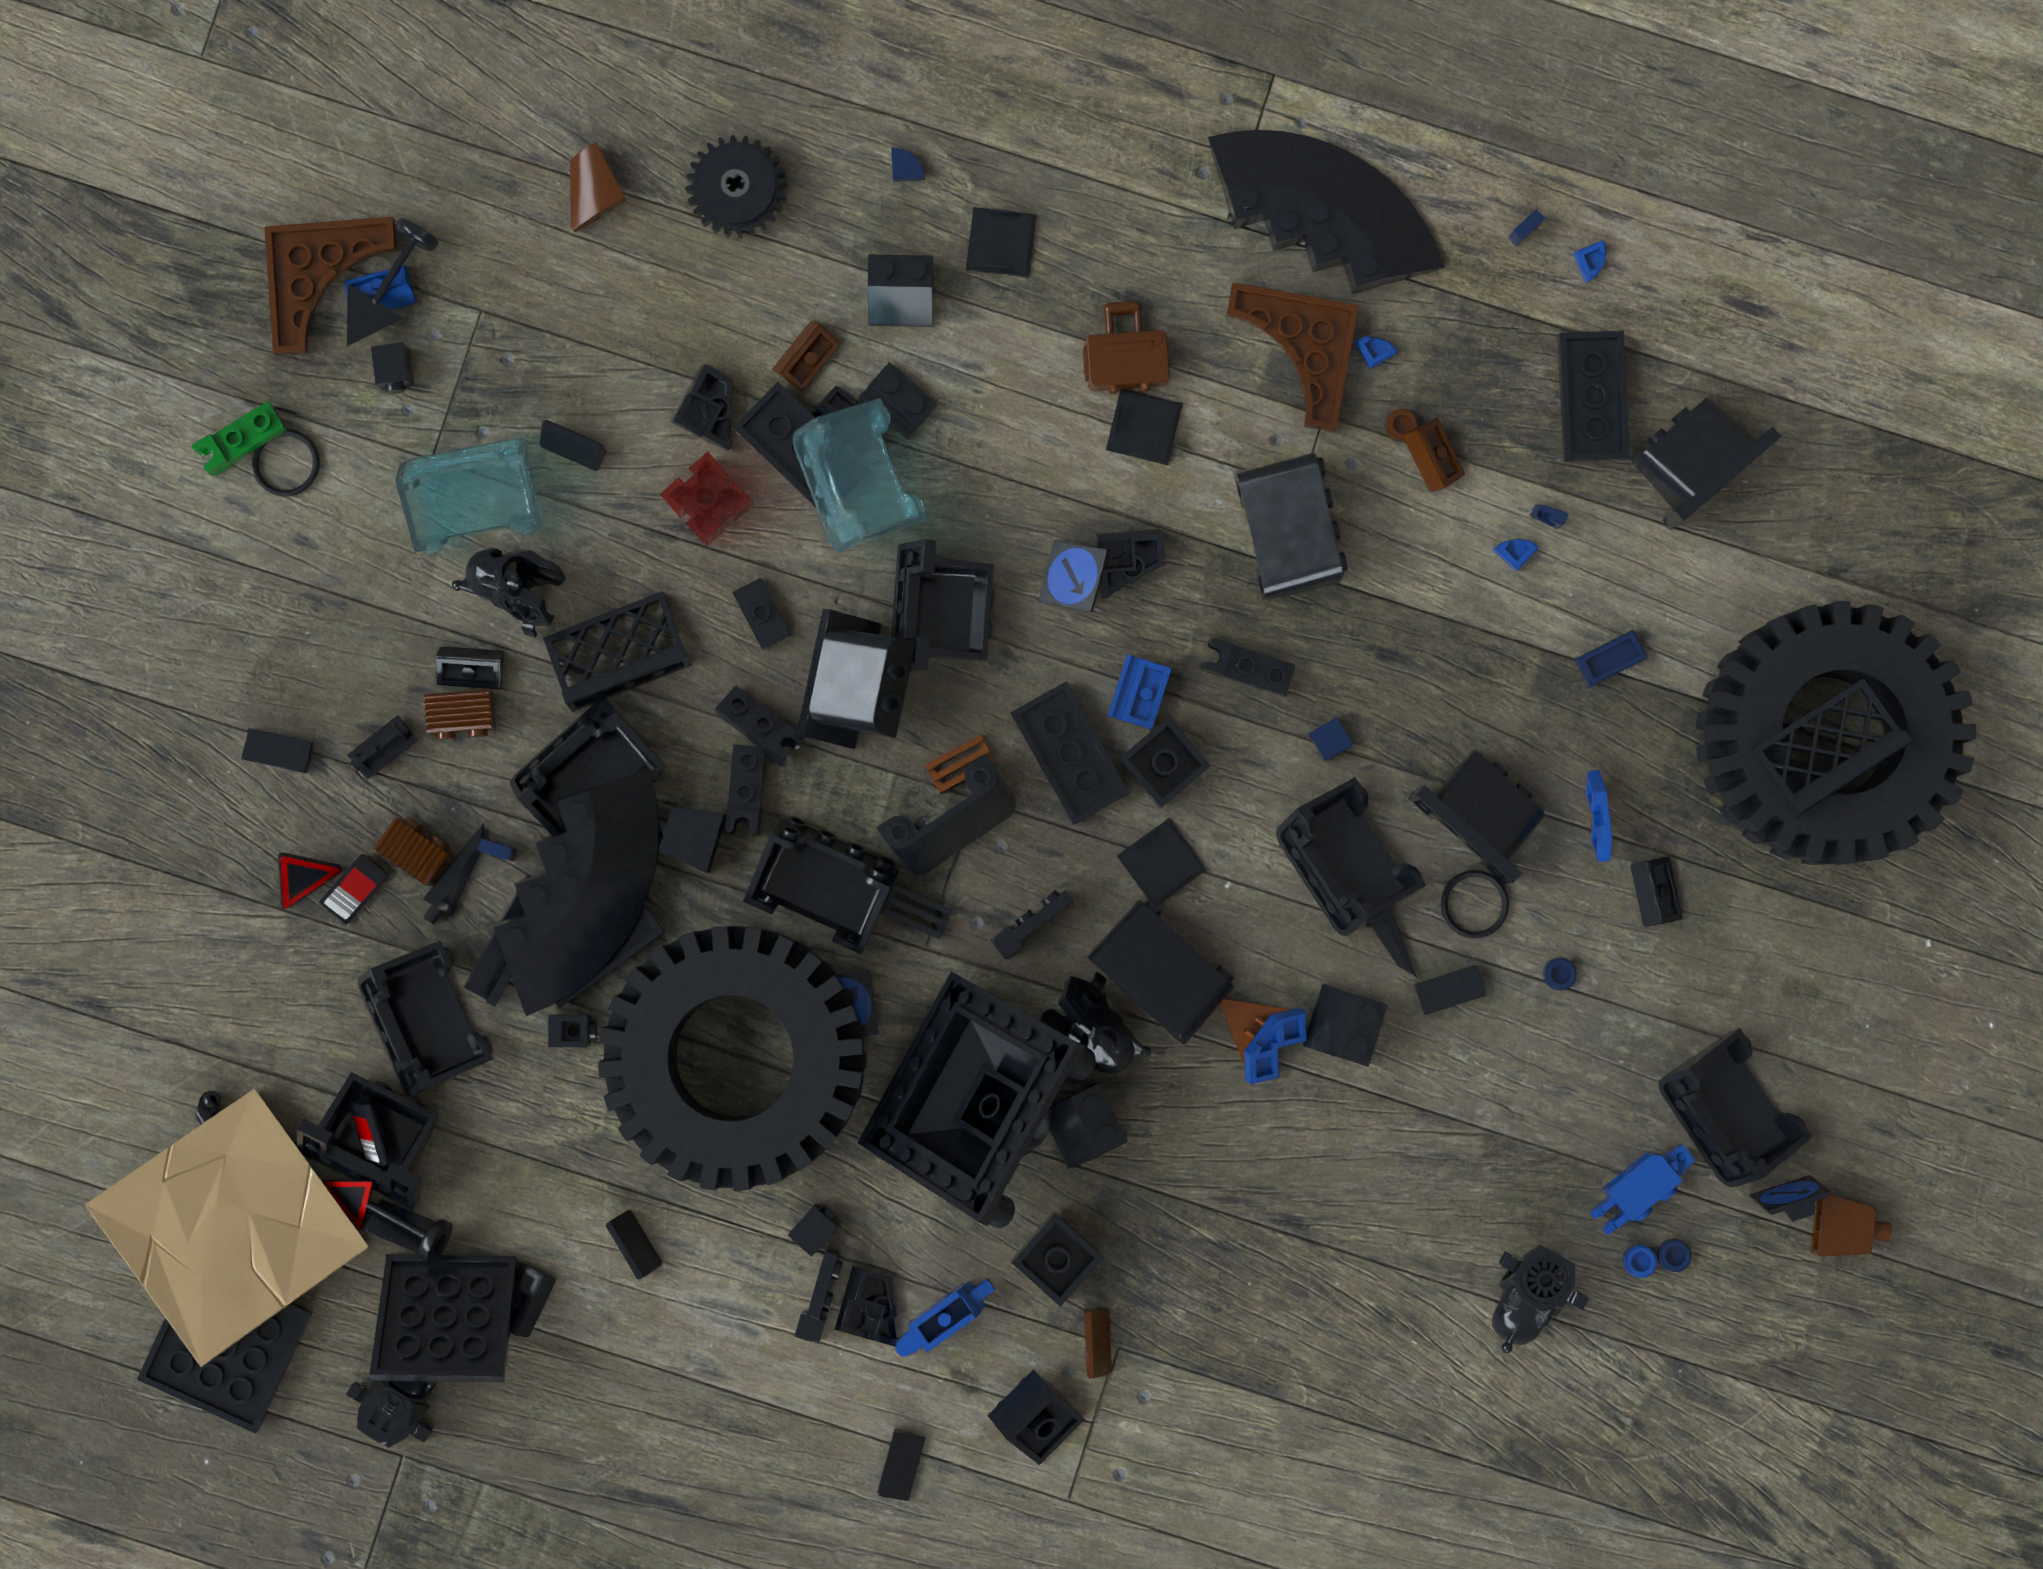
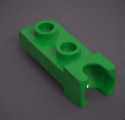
[192,401,287,476]

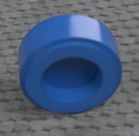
[1622,1244,1657,1278]

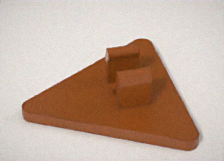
[1220,999,1289,1065]

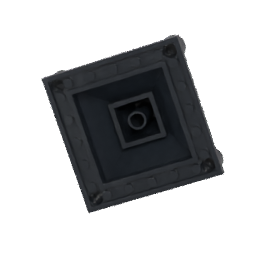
[857,971,1096,1228]

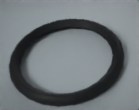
[252,430,320,496]
[1441,870,1509,938]

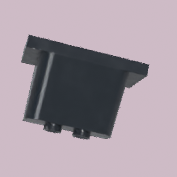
[1632,397,1782,530]
[891,539,994,672]
[796,609,916,749]
[1408,751,1545,884]
[297,1072,438,1210]

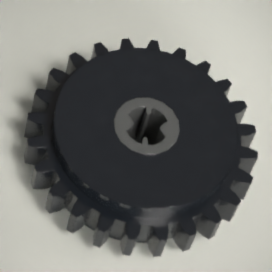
[685,135,788,239]

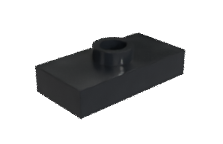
[732,578,791,650]

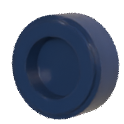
[1543,958,1577,990]
[1657,1239,1691,1272]

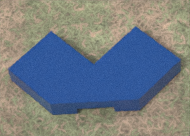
[1586,770,1612,862]
[1244,1007,1307,1084]

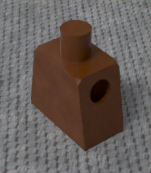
[1810,1194,1892,1256]

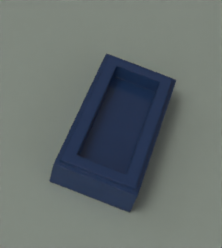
[1574,630,1648,687]

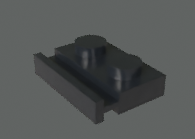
[859,362,937,440]

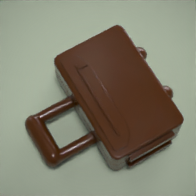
[1083,301,1170,394]

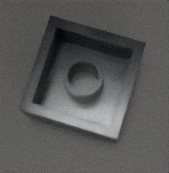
[1118,717,1211,810]
[1011,1210,1104,1307]

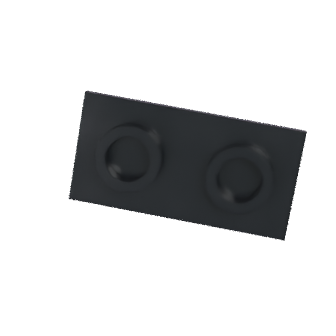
[348,715,418,780]

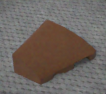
[570,142,627,232]

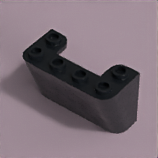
[1234,452,1348,601]
[743,816,899,954]

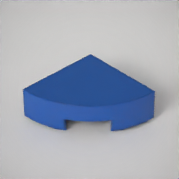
[1573,240,1607,283]
[1354,336,1398,370]
[1492,539,1539,572]

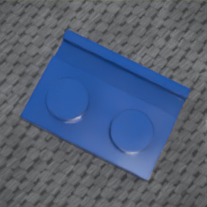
[1107,654,1172,730]

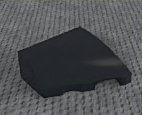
[671,364,733,451]
[1096,529,1165,598]
[835,1266,899,1347]

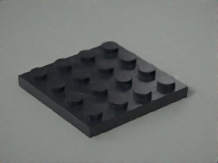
[369,1254,518,1382]
[137,1302,313,1433]

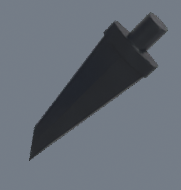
[423,823,484,924]
[1369,909,1417,977]

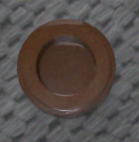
[1385,409,1418,442]

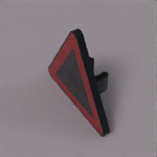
[278,852,342,909]

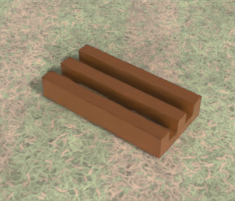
[925,735,996,794]

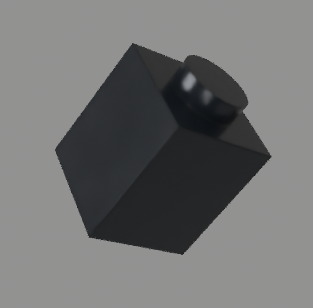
[371,342,414,394]
[788,1203,839,1257]

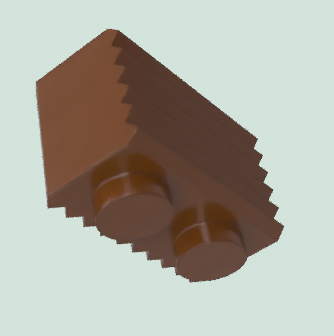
[424,689,496,740]
[373,816,453,886]

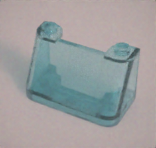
[793,398,926,552]
[395,438,542,554]

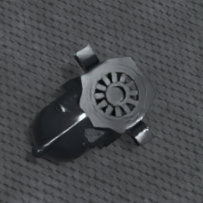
[452,548,566,638]
[1040,971,1151,1074]
[1492,1245,1589,1353]
[346,1381,438,1448]

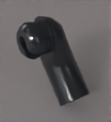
[195,1091,221,1125]

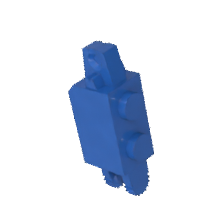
[1590,1144,1695,1235]
[895,1278,996,1357]

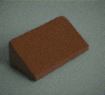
[772,321,842,393]
[1403,417,1465,492]
[1084,1308,1112,1379]

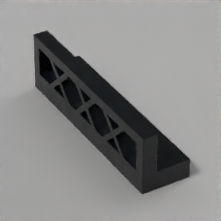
[464,873,532,1007]

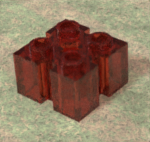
[660,451,754,547]

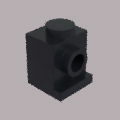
[548,1014,597,1048]

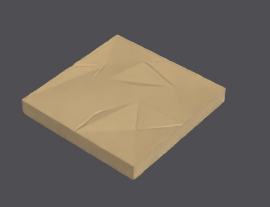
[85,1089,369,1367]

